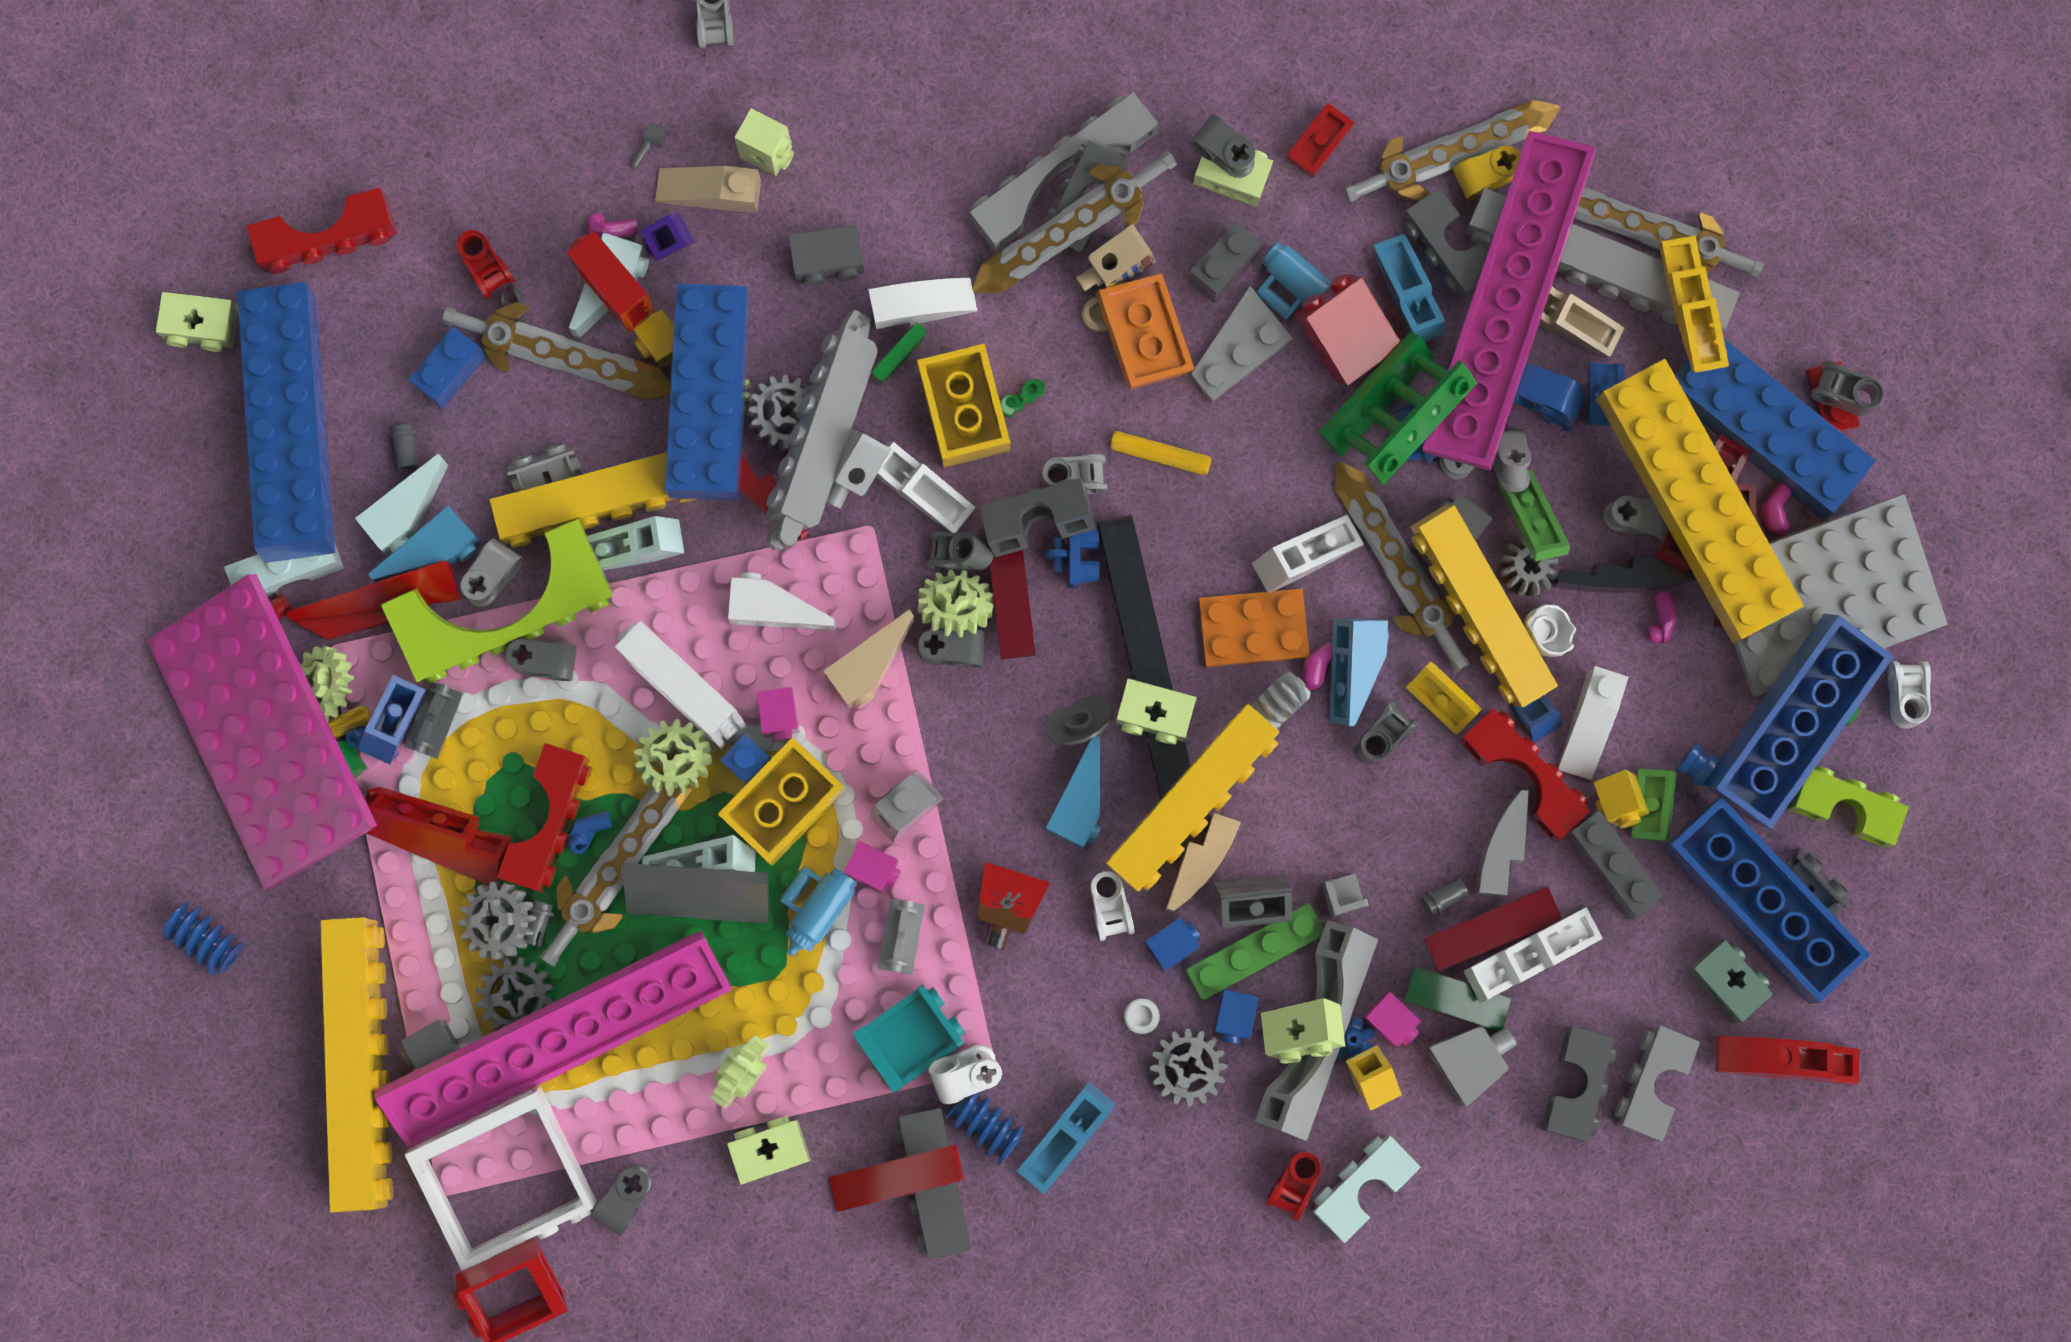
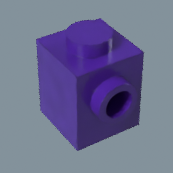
[640,211,695,261]

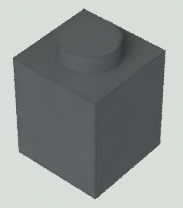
[400,1019,461,1070]

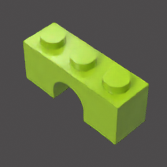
[1787,765,1909,848]

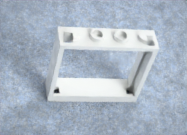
[615,621,748,752]
[405,1086,597,1271]

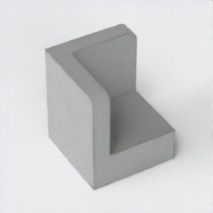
[1321,873,1369,918]

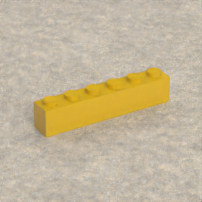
[490,452,696,548]
[1410,505,1558,708]
[1104,704,1280,892]

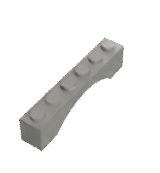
[970,92,1158,252]
[1255,920,1378,1141]

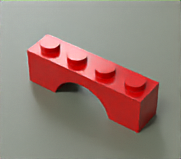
[247,187,397,274]
[1459,708,1591,842]
[497,743,592,893]

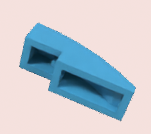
[1373,233,1445,343]
[1016,1082,1116,1194]

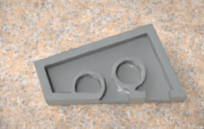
[1191,286,1293,403]

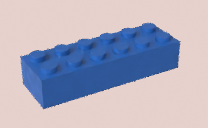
[665,283,750,501]
[1675,339,1876,521]
[1702,613,1894,829]
[1662,797,1871,1004]

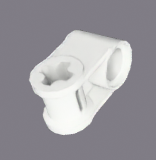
[1887,661,1931,729]
[1090,871,1135,941]
[929,1044,1002,1104]

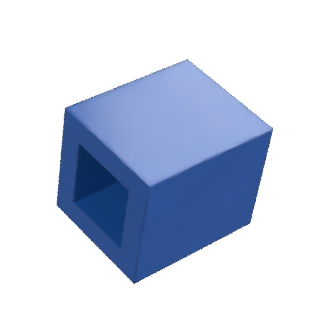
[720,734,771,784]
[1144,917,1201,972]
[1213,989,1259,1045]

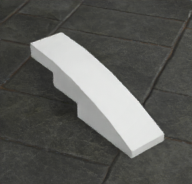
[1464,907,1603,1003]

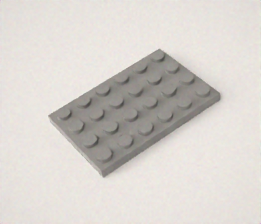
[1734,494,1948,697]

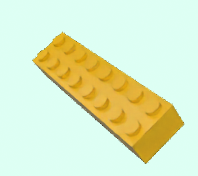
[1596,359,1804,643]
[321,917,394,1212]

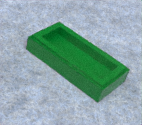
[870,322,926,386]

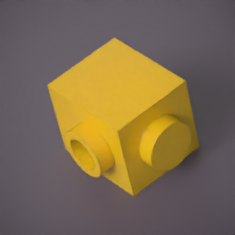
[634,309,674,369]
[1593,769,1649,828]
[1346,1045,1402,1111]

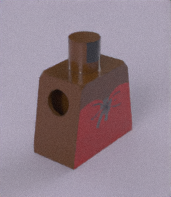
[977,862,1050,951]

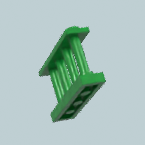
[1318,331,1478,485]

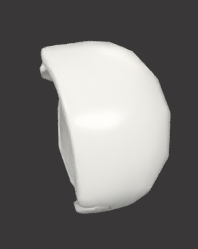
[1524,604,1576,657]

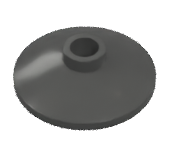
[1045,697,1113,745]

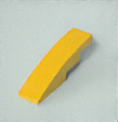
[1659,235,1729,373]

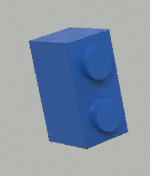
[409,327,486,409]
[358,675,426,764]

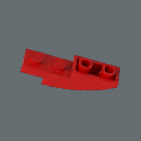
[1715,1036,1860,1085]

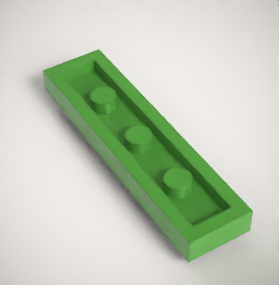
[1185,903,1324,1001]

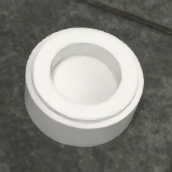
[1124,998,1160,1034]

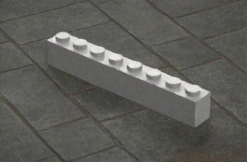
[1465,188,1740,333]

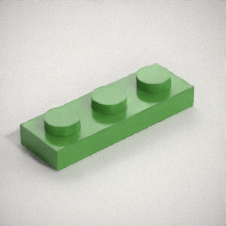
[1498,470,1570,562]

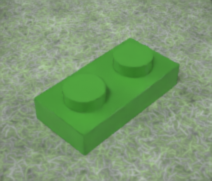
[1631,768,1677,842]

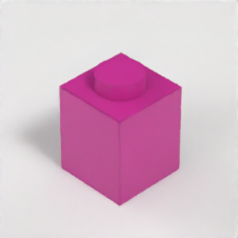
[757,687,800,742]
[843,841,901,893]
[1362,992,1421,1048]

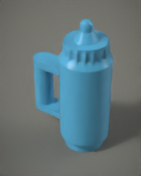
[1256,242,1331,321]
[779,866,857,956]

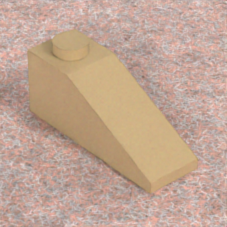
[655,166,761,214]
[823,610,914,709]

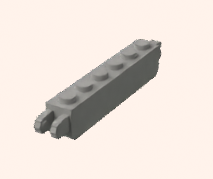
[765,310,878,551]

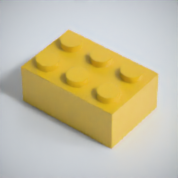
[917,343,1011,468]
[718,737,846,866]

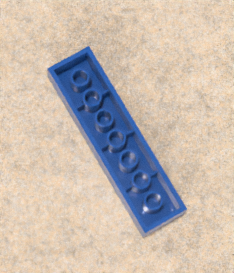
[237,282,336,563]

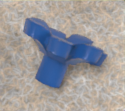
[1337,1017,1375,1059]

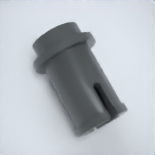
[389,424,419,469]
[1421,877,1469,916]
[523,900,554,947]

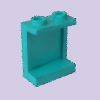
[852,984,966,1093]

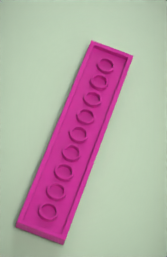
[1422,131,1596,471]
[374,931,732,1149]

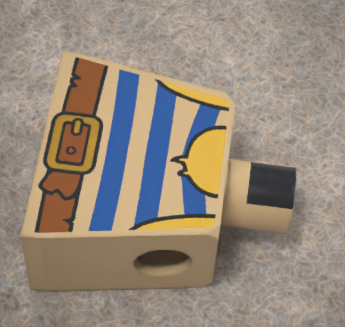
[1076,224,1156,295]

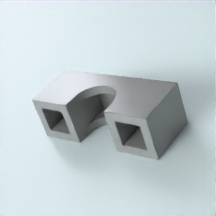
[1614,1025,1700,1142]

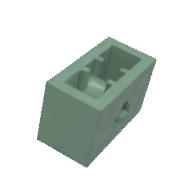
[1687,940,1773,1023]

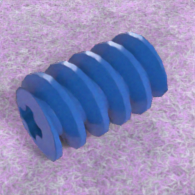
[162,901,245,975]
[945,1092,1024,1166]

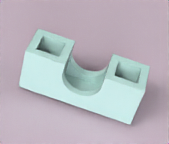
[224,545,344,597]
[1311,1135,1421,1243]

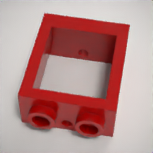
[567,231,655,333]
[452,1238,568,1342]

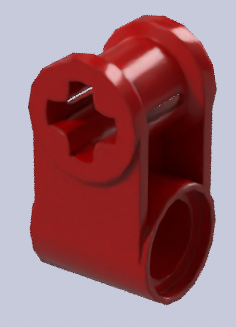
[456,230,516,300]
[1265,1150,1322,1222]

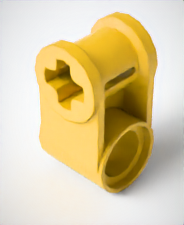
[1453,145,1521,201]

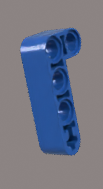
[1446,346,1586,432]

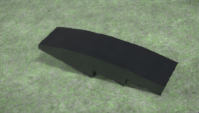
[1553,555,1697,593]

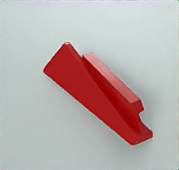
[286,561,462,641]
[364,787,512,886]

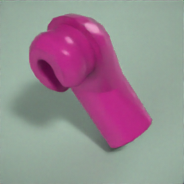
[587,214,638,238]
[1760,483,1792,536]
[1647,592,1677,644]
[1300,641,1332,690]

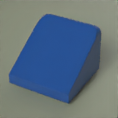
[1511,695,1563,743]

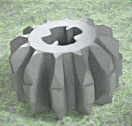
[1499,538,1559,597]
[1251,672,1311,729]

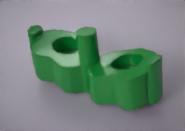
[1001,379,1046,418]

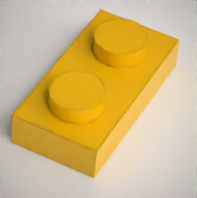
[1405,661,1482,735]

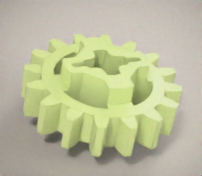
[918,570,994,637]
[299,646,354,722]
[634,719,713,796]
[710,1035,770,1109]

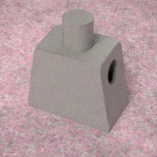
[826,428,892,509]
[870,772,944,842]
[1425,1026,1517,1107]

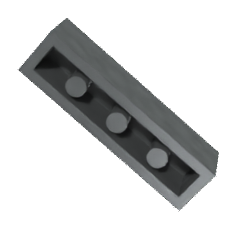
[894,1108,971,1259]

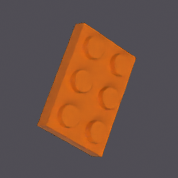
[1096,273,1195,390]
[1198,588,1310,668]

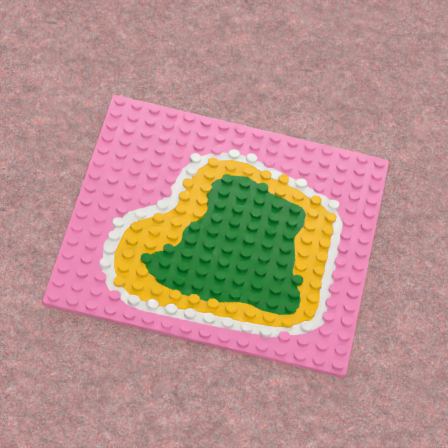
[331,526,992,1196]

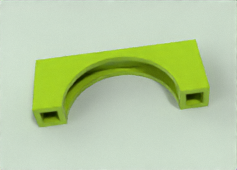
[381,518,613,684]

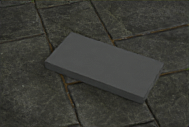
[623,863,770,923]

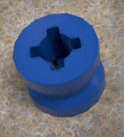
[1675,742,1719,787]

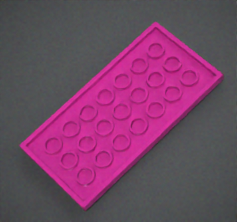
[147,574,377,890]

